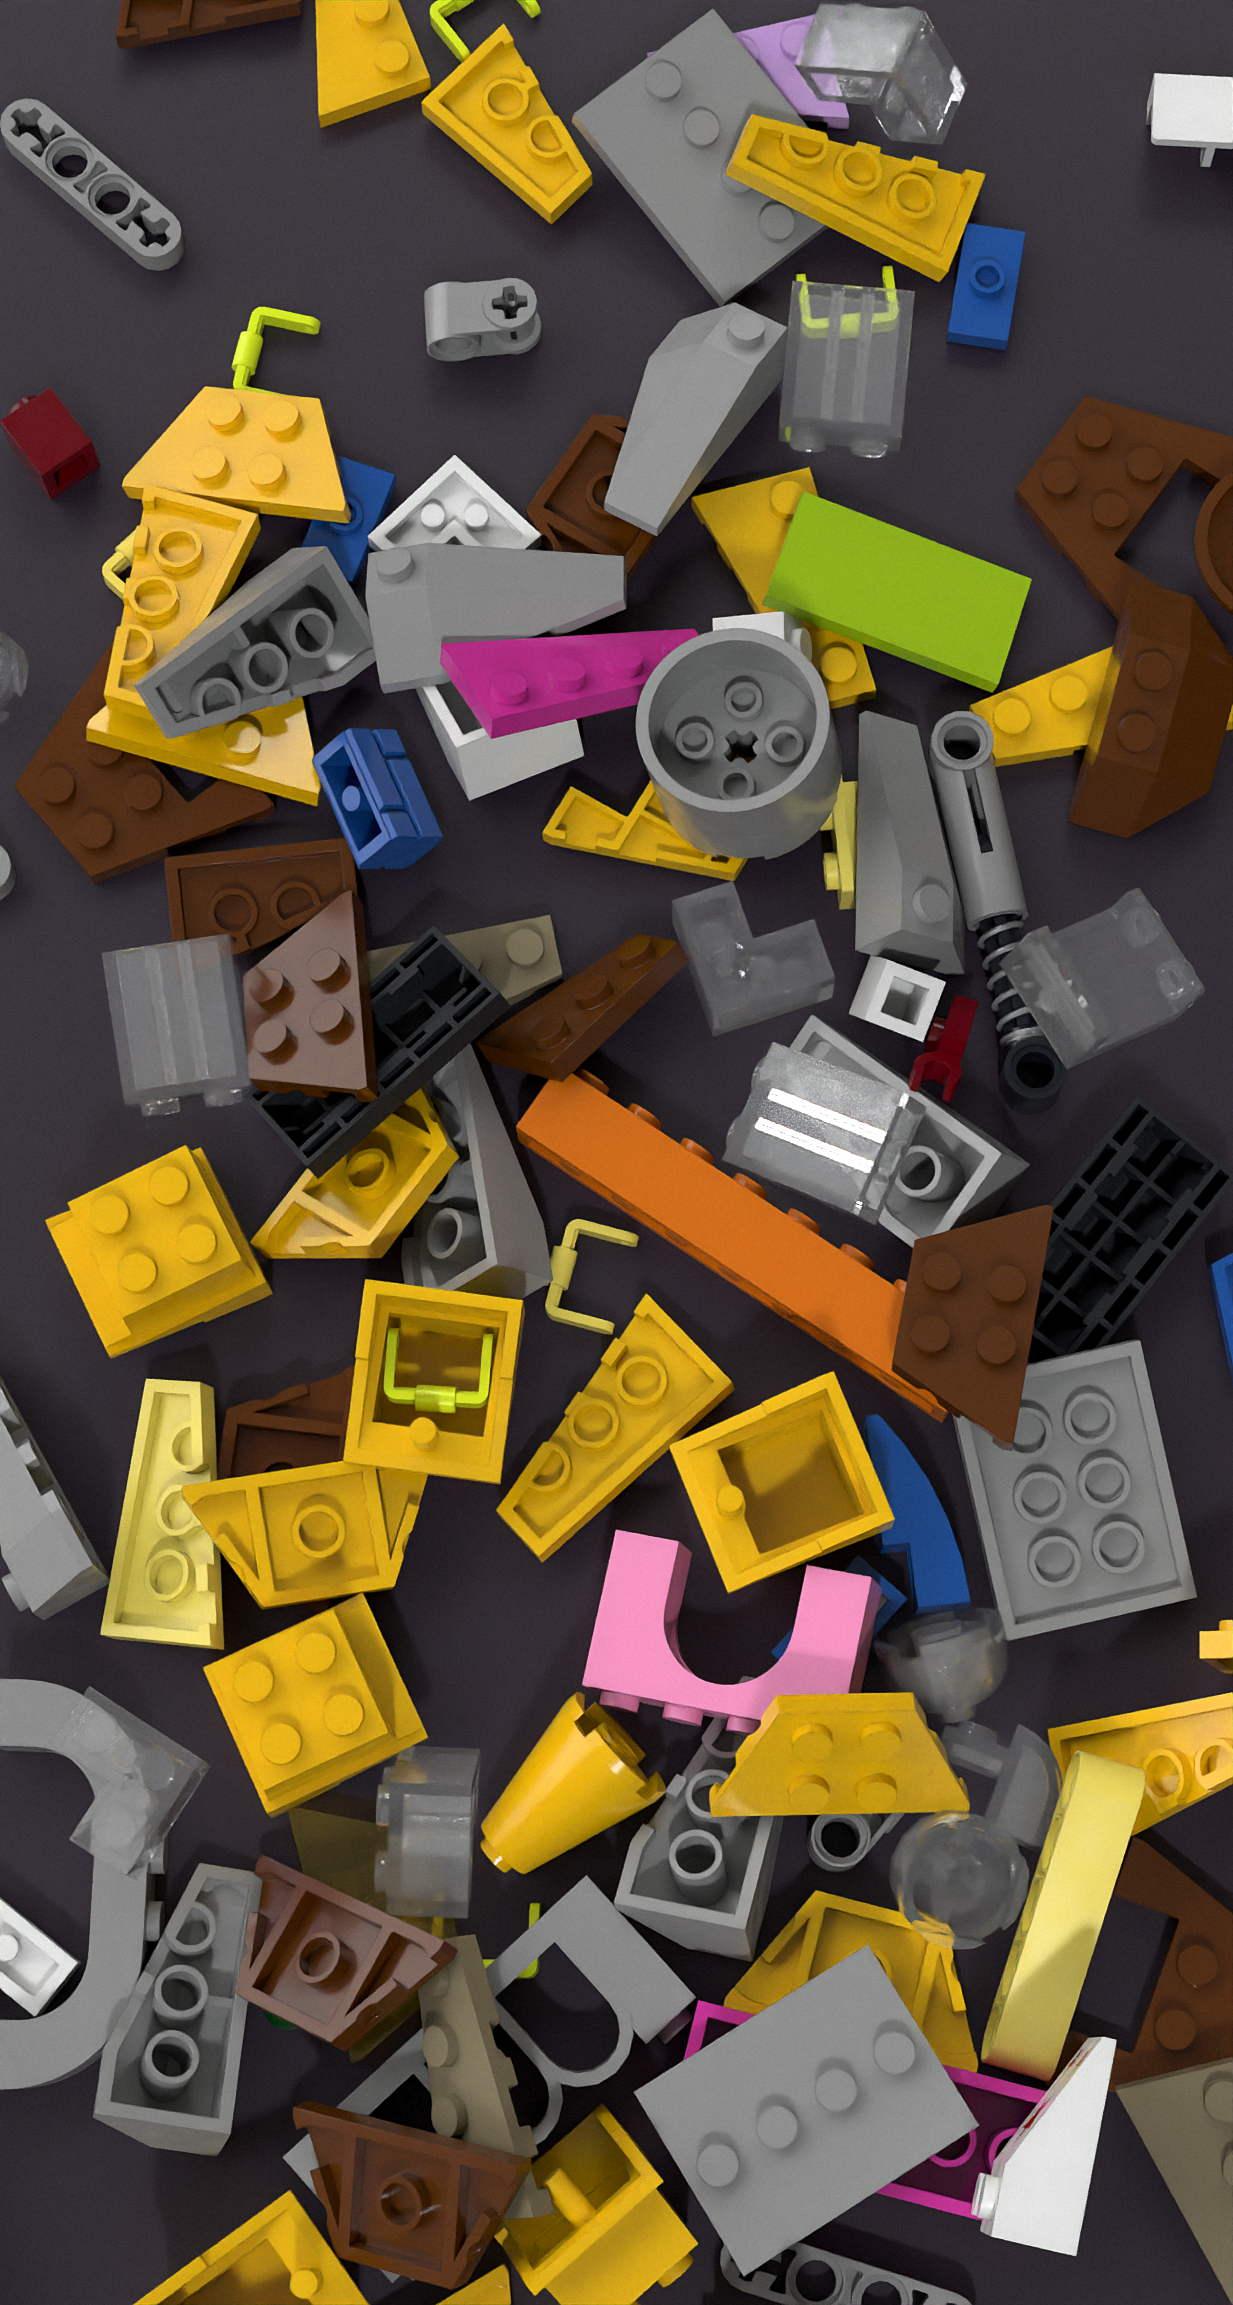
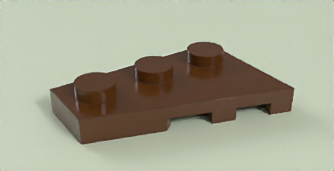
[164,838,359,985]
[475,933,689,1082]

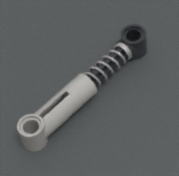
[927,711,1068,1115]

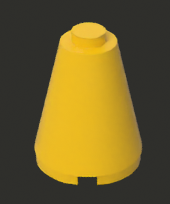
[480,1692,666,1874]

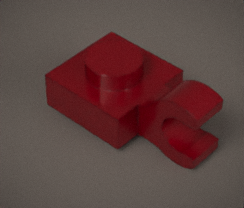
[908,994,979,1102]

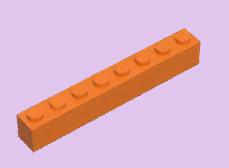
[516,1068,949,1423]

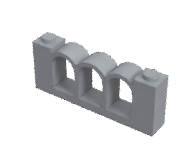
[283,1875,696,2283]

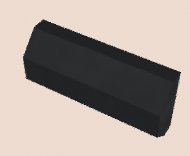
[244,926,511,1179]
[1030,1095,1233,1360]

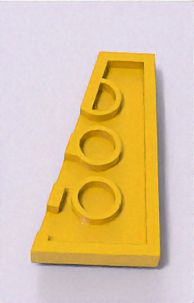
[691,467,876,709]

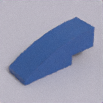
[862,1414,971,1615]

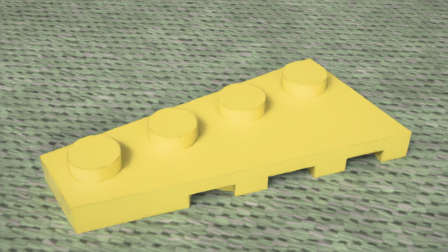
[100,1379,224,1650]

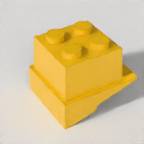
[45,1145,273,1358]
[343,1279,525,1485]
[669,1371,895,1594]
[203,1592,428,1818]
[494,2102,698,2305]
[133,2190,370,2305]

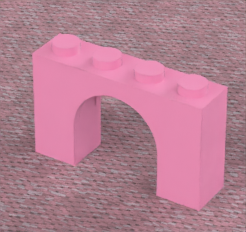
[582,1530,882,1736]

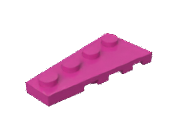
[440,629,699,739]

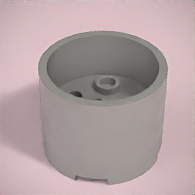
[636,628,842,860]

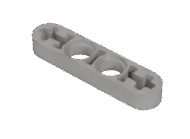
[0,98,185,271]
[720,2241,971,2305]

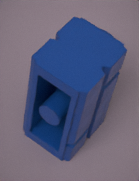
[312,728,443,869]

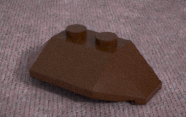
[1066,580,1233,839]

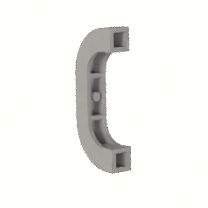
[0,1679,169,2090]

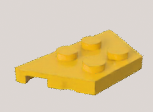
[122,386,351,524]
[86,697,321,806]
[249,1085,459,1259]
[181,1461,428,1610]
[709,1692,970,1817]
[723,1890,978,2073]

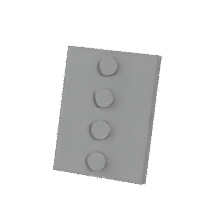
[572,9,828,307]
[952,1339,1197,1641]
[634,1944,979,2276]

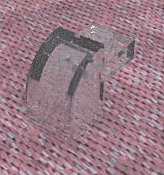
[939,1720,1063,1853]

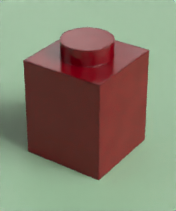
[0,387,101,500]

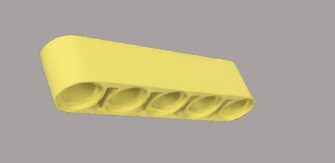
[981,1750,1146,2082]

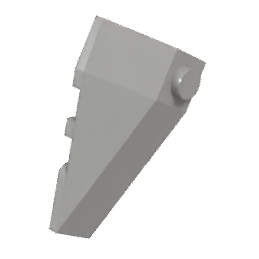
[604,303,788,536]
[365,543,627,694]
[134,546,376,738]
[855,711,965,977]
[777,1015,1030,1248]
[401,1043,553,1300]
[0,1376,110,1621]
[614,1676,784,1962]
[93,1863,263,2157]

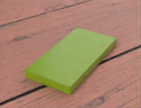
[762,491,1032,693]

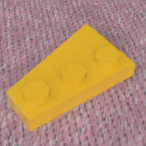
[421,23,593,225]

